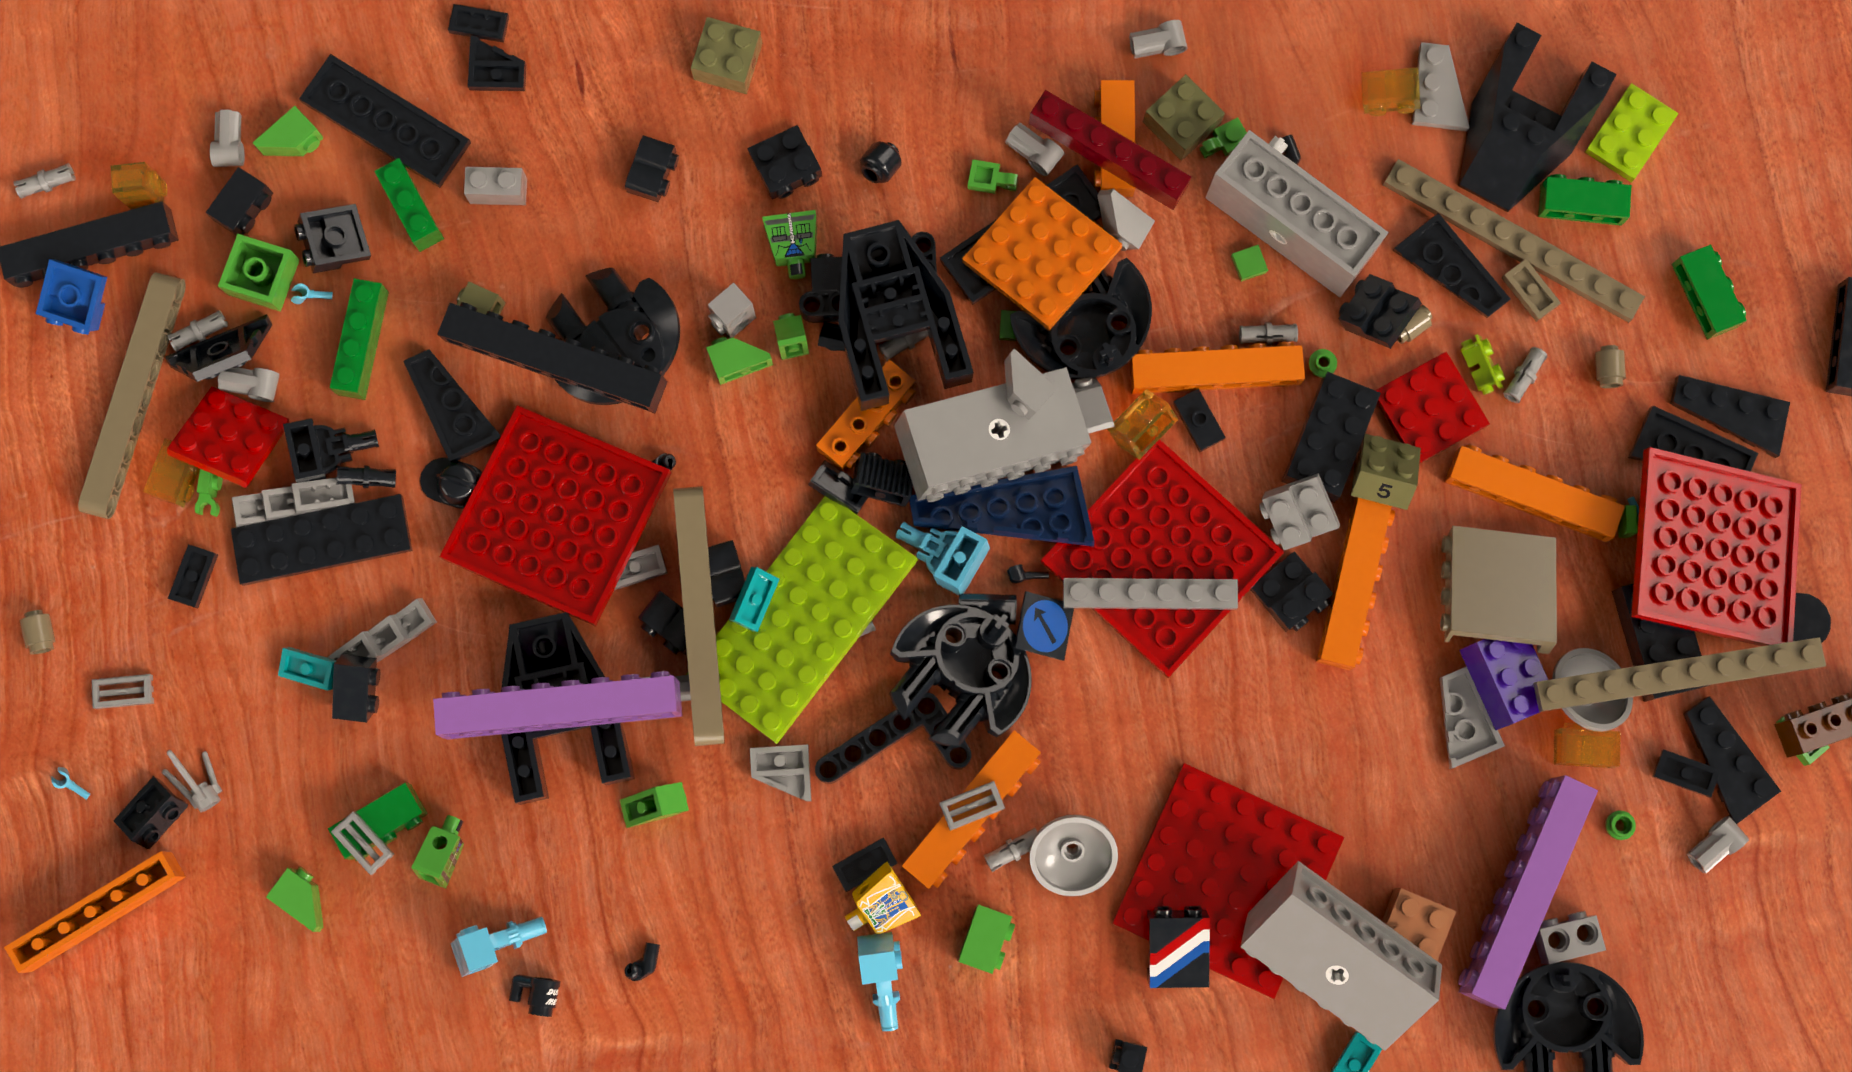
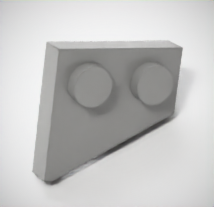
[750,744,812,802]

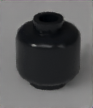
[860,141,902,183]

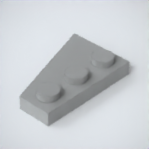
[1412,42,1469,131]
[1440,667,1505,769]

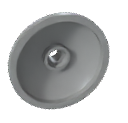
[1552,648,1633,732]
[1029,815,1118,896]

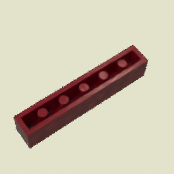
[1029,90,1192,210]

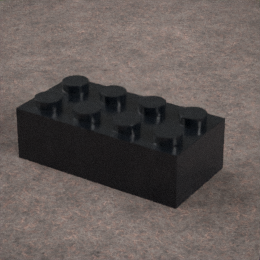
[1281,371,1381,503]
[1612,584,1710,702]

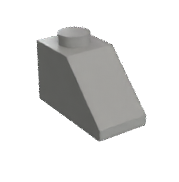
[1097,189,1155,251]
[1004,349,1057,420]
[1072,377,1114,433]

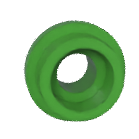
[1308,349,1337,378]
[1605,811,1636,840]

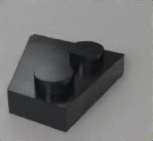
[468,35,526,91]

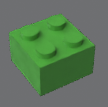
[218,234,300,312]
[958,904,1015,974]

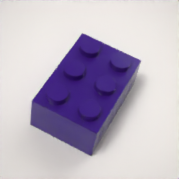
[1459,639,1548,731]

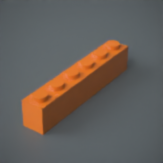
[1129,342,1305,394]
[1444,445,1625,542]
[1316,497,1395,670]
[902,730,1041,889]
[4,851,186,973]

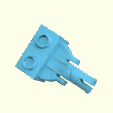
[896,522,990,596]
[450,917,547,977]
[857,932,903,1032]

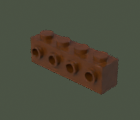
[1774,693,1852,758]

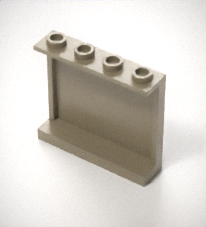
[1440,526,1557,654]

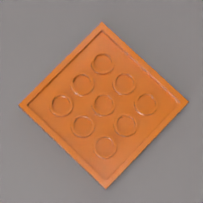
[962,177,1122,331]

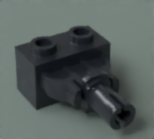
[283,418,379,483]

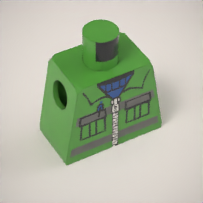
[762,210,817,279]
[411,815,464,889]

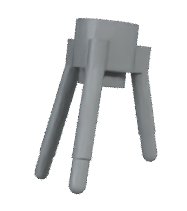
[162,750,222,812]

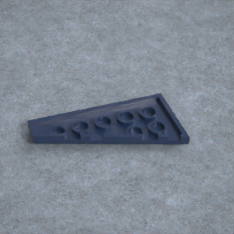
[909,466,1094,547]

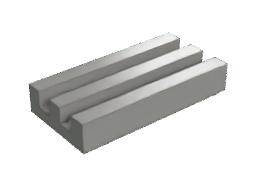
[92,674,154,709]
[939,781,1005,831]
[331,811,395,875]

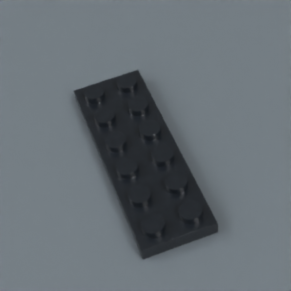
[299,54,471,188]
[940,165,1101,305]
[231,494,413,586]

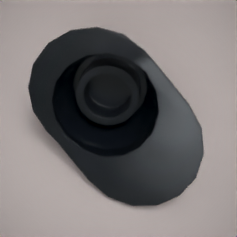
[420,458,482,509]

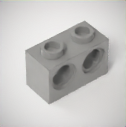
[708,283,756,338]
[1535,911,1606,964]

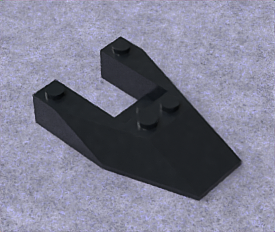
[1458,22,1617,212]
[838,220,974,411]
[501,612,635,805]

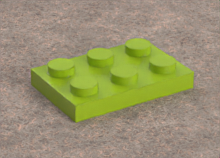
[1585,83,1679,183]

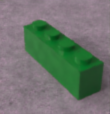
[330,278,389,400]

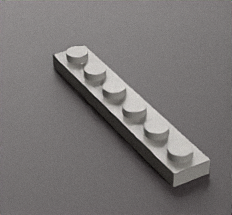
[1063,578,1238,610]

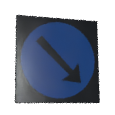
[1014,591,1074,661]

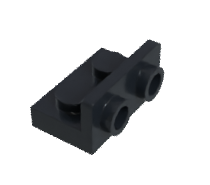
[113,776,188,849]

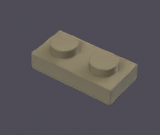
[1502,259,1561,322]

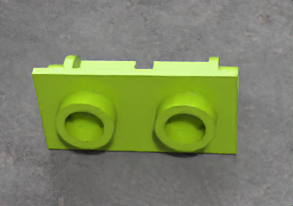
[1461,334,1505,395]

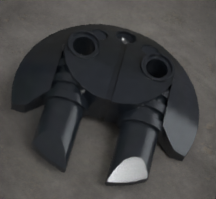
[1010,258,1152,380]
[546,267,680,405]
[889,605,1032,748]
[1493,962,1644,1072]

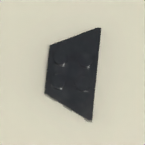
[165,314,272,382]

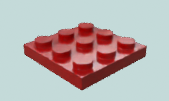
[1375,351,1490,464]
[167,386,289,488]

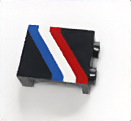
[1147,906,1210,988]

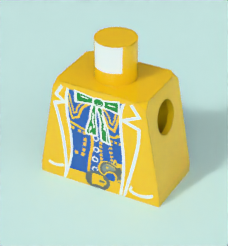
[845,862,921,934]

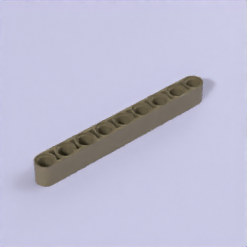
[78,272,186,519]
[673,486,725,746]

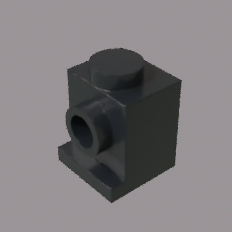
[1109,1039,1148,1072]

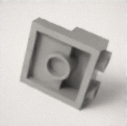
[1260,473,1340,550]

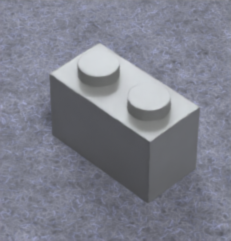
[464,167,527,205]

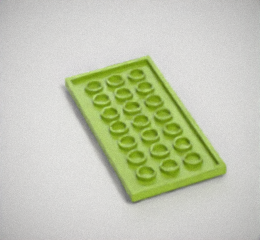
[686,496,918,744]

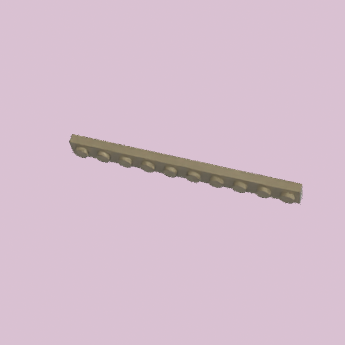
[1383,159,1645,323]
[1533,637,1826,712]

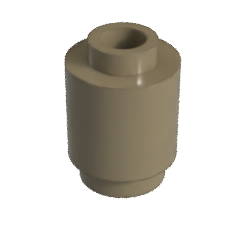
[1396,305,1432,344]
[1595,345,1626,388]
[20,610,55,655]

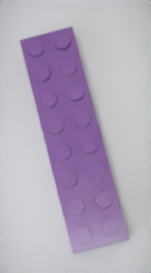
[433,671,682,740]
[1458,775,1598,1009]

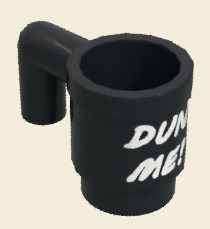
[509,975,561,1017]

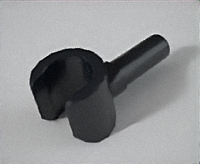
[1007,564,1049,584]

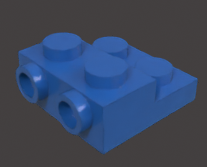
[36,259,107,335]

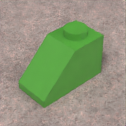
[253,106,323,156]
[773,313,809,360]
[706,337,773,385]
[620,782,689,828]
[266,867,324,932]

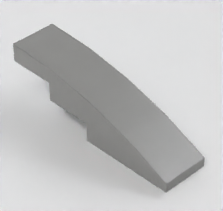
[232,478,355,527]
[327,598,437,662]

